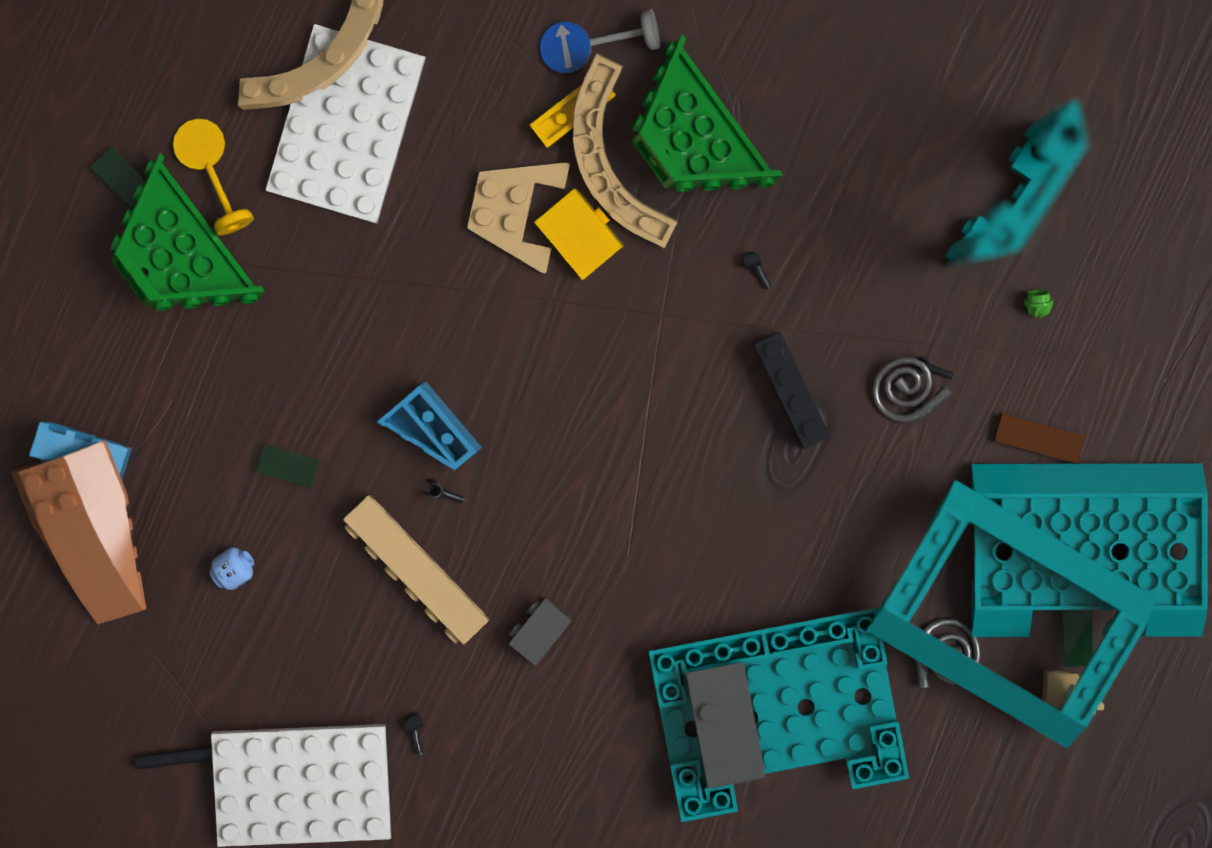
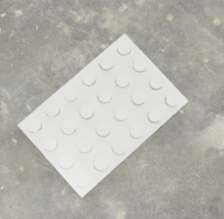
[266,24,426,224]
[211,724,391,847]

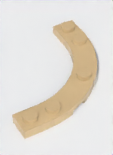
[238,0,384,110]
[573,54,678,248]

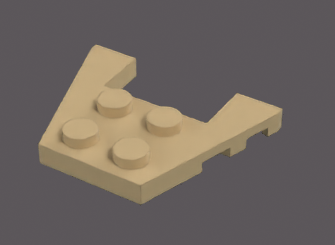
[467,163,570,274]

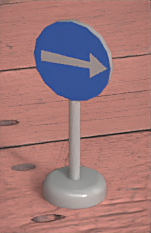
[540,9,660,73]

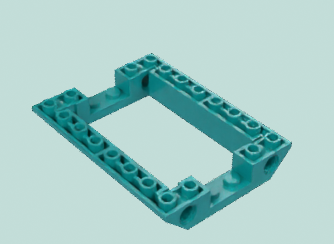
[945,100,1087,268]
[866,480,1156,749]

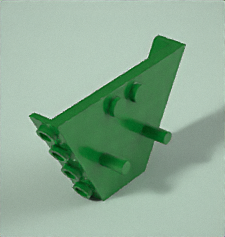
[631,34,784,192]
[110,152,265,311]

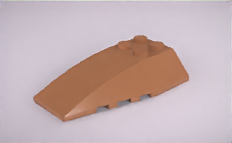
[11,440,146,625]

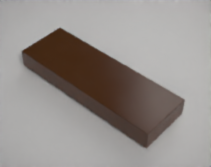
[994,413,1086,464]

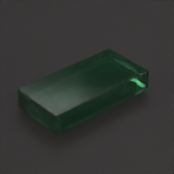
[91,146,146,208]
[256,444,320,488]
[1061,610,1094,667]

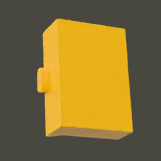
[535,189,624,280]

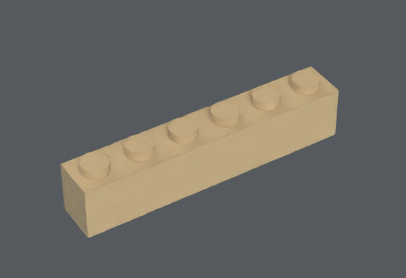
[343,495,490,645]

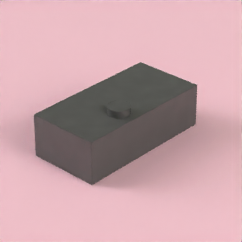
[686,662,766,789]

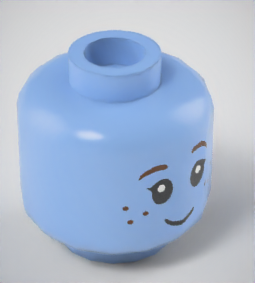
[210,547,254,590]

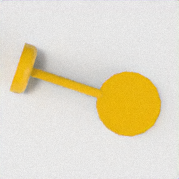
[173,118,254,236]

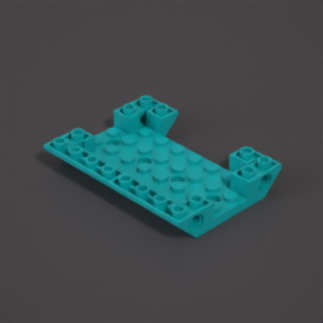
[971,463,1208,637]
[649,607,909,822]

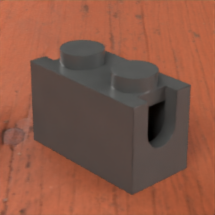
[508,597,572,666]

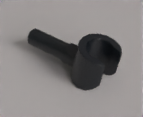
[742,252,771,289]
[913,356,953,379]
[422,478,464,503]
[405,712,424,755]

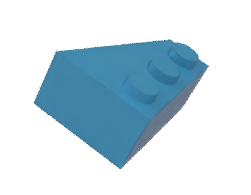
[377,382,482,470]
[30,421,132,480]

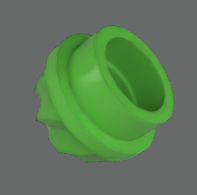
[1024,289,1053,318]

